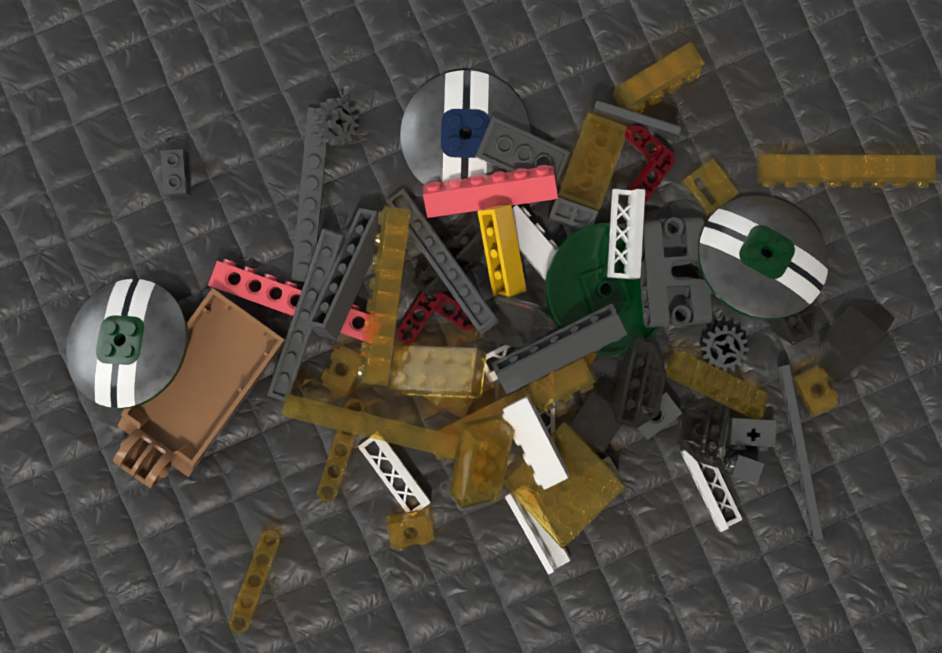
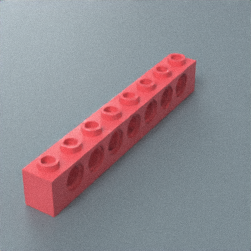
[208,259,384,345]

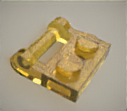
[681,158,739,217]

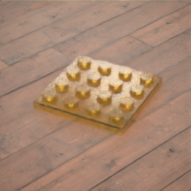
[503,422,627,549]

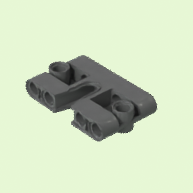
[640,217,712,328]

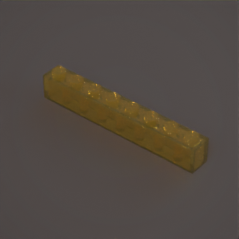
[756,154,936,188]
[358,206,411,386]
[426,358,598,462]
[281,394,461,459]

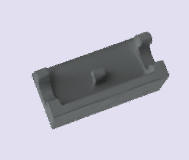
[549,197,598,230]

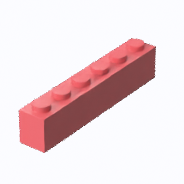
[423,165,558,218]

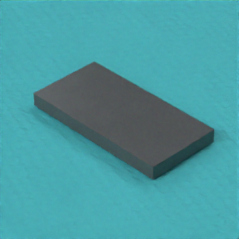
[591,101,681,142]
[475,116,571,186]

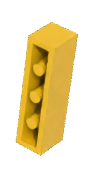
[478,204,526,298]

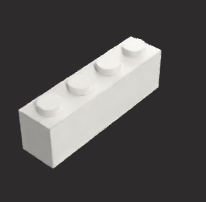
[512,205,558,281]
[502,395,570,490]

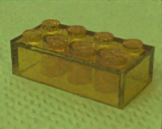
[612,42,705,113]
[558,113,627,212]
[389,346,486,398]
[449,414,515,509]

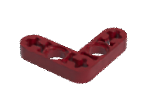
[624,124,675,203]
[397,287,475,344]

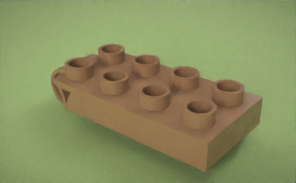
[113,288,286,489]

